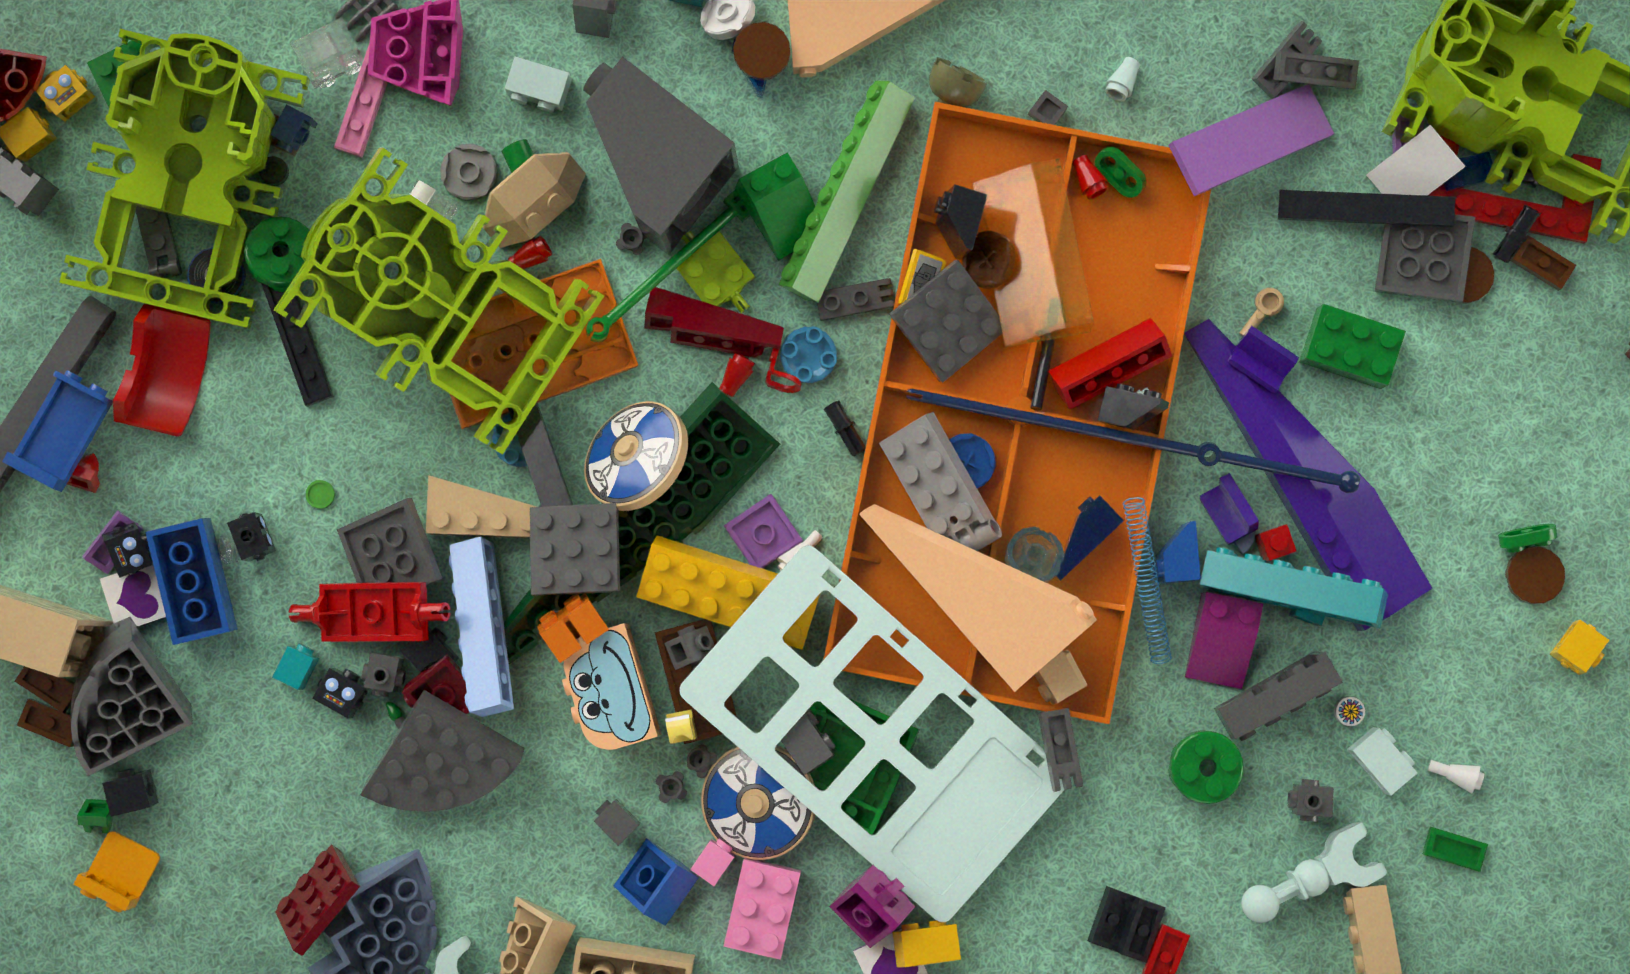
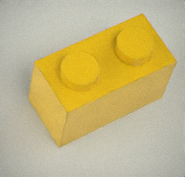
[892,920,961,967]

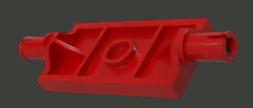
[289,582,451,642]

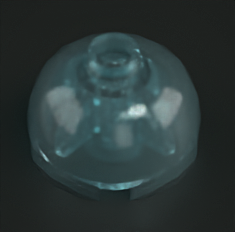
[1004,527,1065,583]

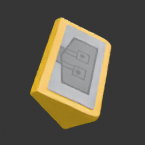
[898,249,946,305]

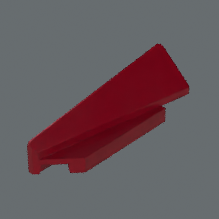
[644,287,784,358]

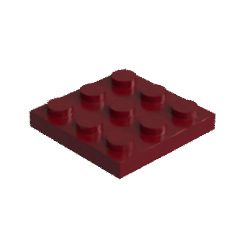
[275,844,360,956]

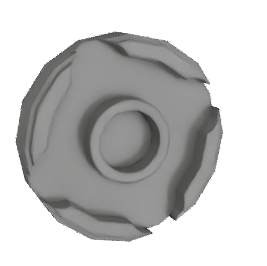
[440,144,498,201]

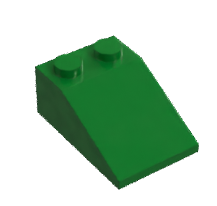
[734,152,815,261]

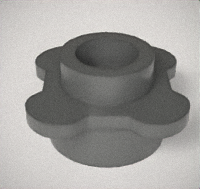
[616,223,647,255]
[687,744,717,778]
[656,771,687,803]

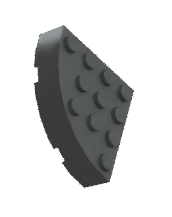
[71,622,193,776]
[360,690,525,812]

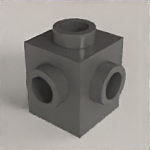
[665,625,715,670]
[361,653,406,697]
[1287,779,1334,822]

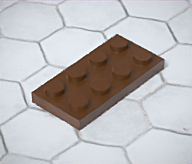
[654,619,737,745]

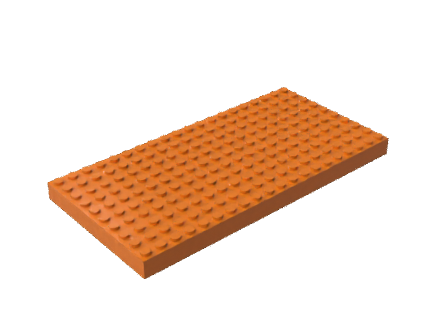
[823,102,1211,724]

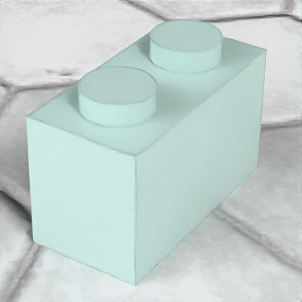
[504,57,572,113]
[1347,727,1417,795]

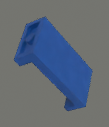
[2,370,113,492]

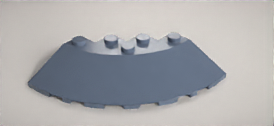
[308,849,437,974]

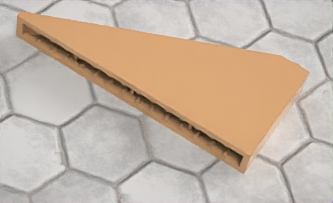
[788,0,945,77]
[859,504,1097,692]

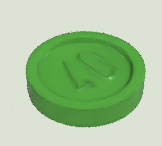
[305,480,335,509]

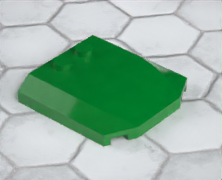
[784,698,920,835]

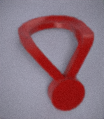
[765,348,802,393]

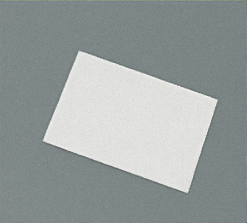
[1366,125,1465,196]

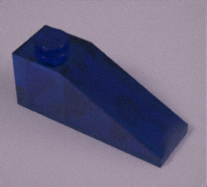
[1054,495,1124,581]

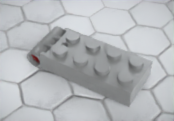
[879,412,1002,551]

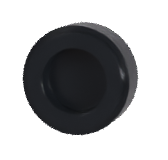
[259,156,289,186]

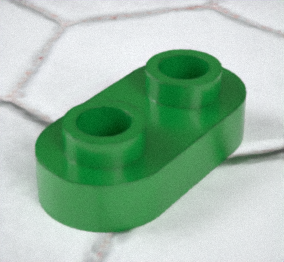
[1095,147,1146,198]
[1498,524,1558,552]

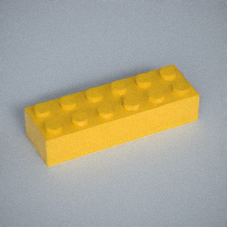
[636,535,820,650]

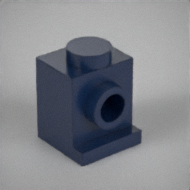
[270,104,318,153]

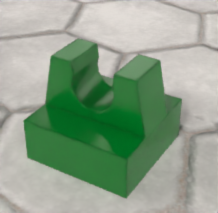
[77,799,113,834]

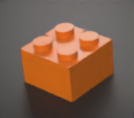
[537,593,609,663]

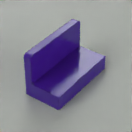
[1228,325,1299,393]
[1200,473,1259,545]

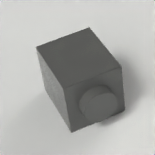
[594,799,641,846]

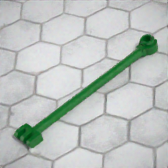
[586,190,751,342]

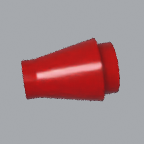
[1072,155,1109,200]
[508,235,553,269]
[719,352,755,397]

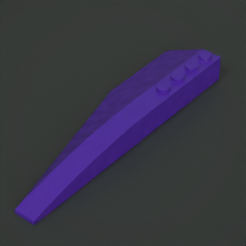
[1184,319,1433,631]

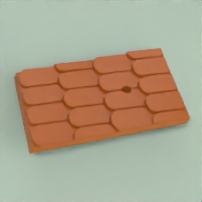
[450,259,638,429]

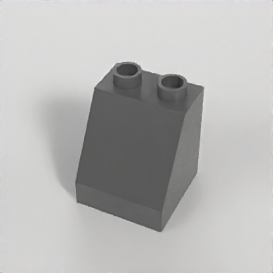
[583,56,739,255]

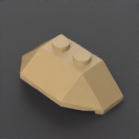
[482,152,586,248]

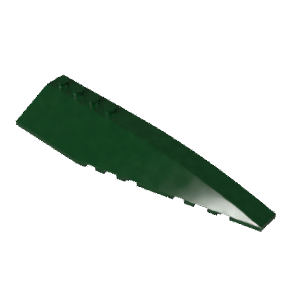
[504,382,780,664]

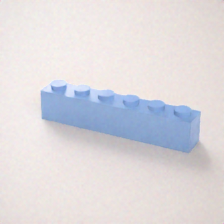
[449,536,514,717]

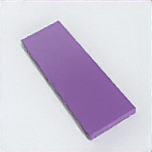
[1168,84,1334,196]

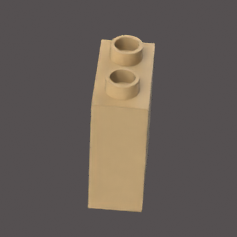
[0,585,114,677]

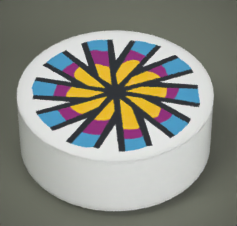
[1334,697,1365,726]

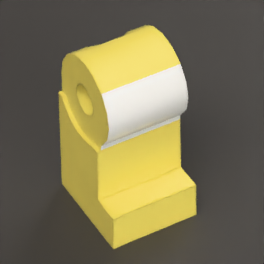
[665,709,697,744]

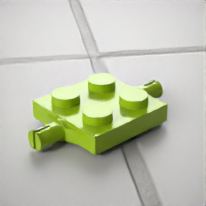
[676,231,756,314]

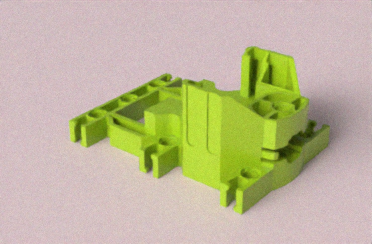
[1381,0,1630,244]
[59,29,310,329]
[274,147,604,455]

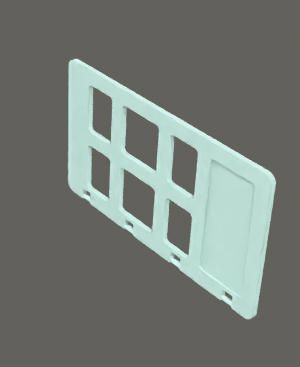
[680,546,1071,922]

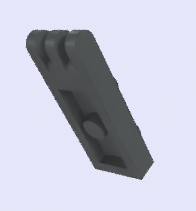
[1252,21,1322,98]
[817,278,895,321]
[1038,708,1083,792]

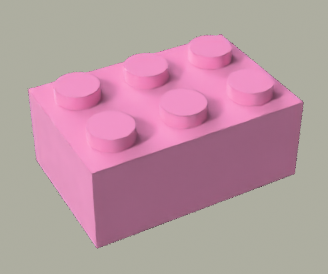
[723,858,801,960]

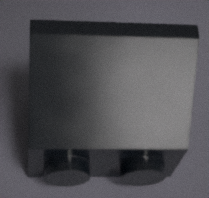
[934,184,987,260]

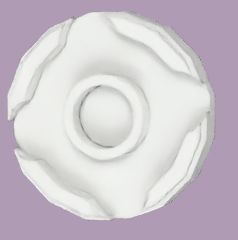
[700,0,756,40]

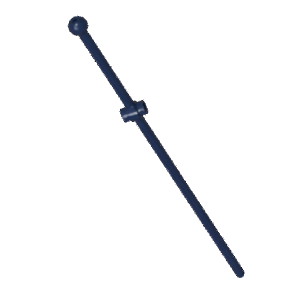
[906,389,1360,493]

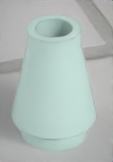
[1105,57,1140,102]

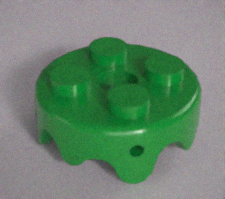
[244,216,310,292]
[1168,730,1244,804]

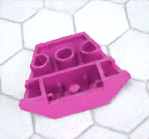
[368,0,463,106]

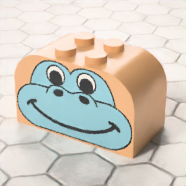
[562,623,662,750]

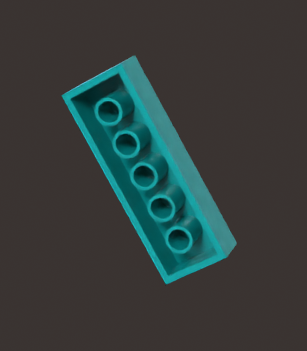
[1200,547,1388,629]

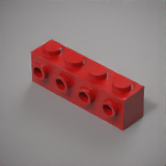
[1048,318,1173,410]

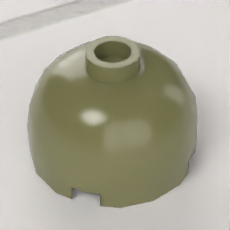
[929,57,988,107]

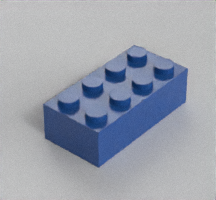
[145,518,238,645]

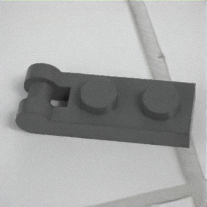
[136,206,182,278]

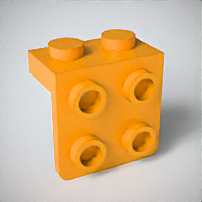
[73,831,160,912]

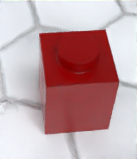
[1255,524,1297,562]

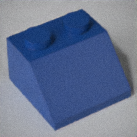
[1151,521,1201,584]
[613,838,699,926]

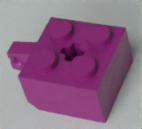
[829,865,915,948]

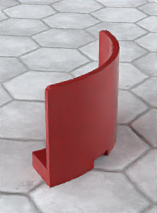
[113,304,211,437]

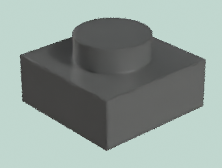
[1028,90,1068,125]

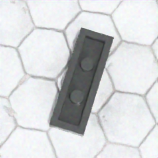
[1273,51,1359,89]

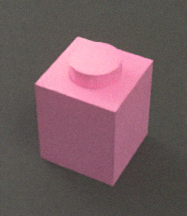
[690,838,735,886]

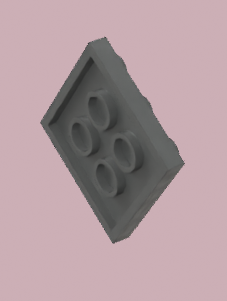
[1374,214,1475,303]
[889,260,1008,383]
[337,498,443,586]
[530,503,620,596]

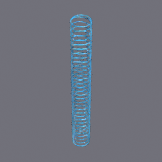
[1123,497,1172,664]

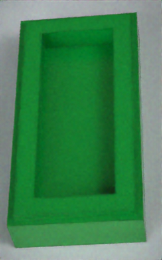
[1422,827,1488,872]

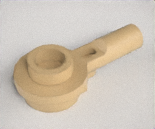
[1239,288,1284,336]

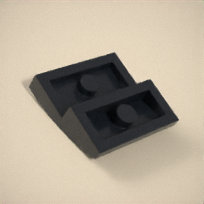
[1087,886,1166,963]

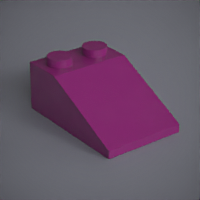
[1185,592,1263,689]

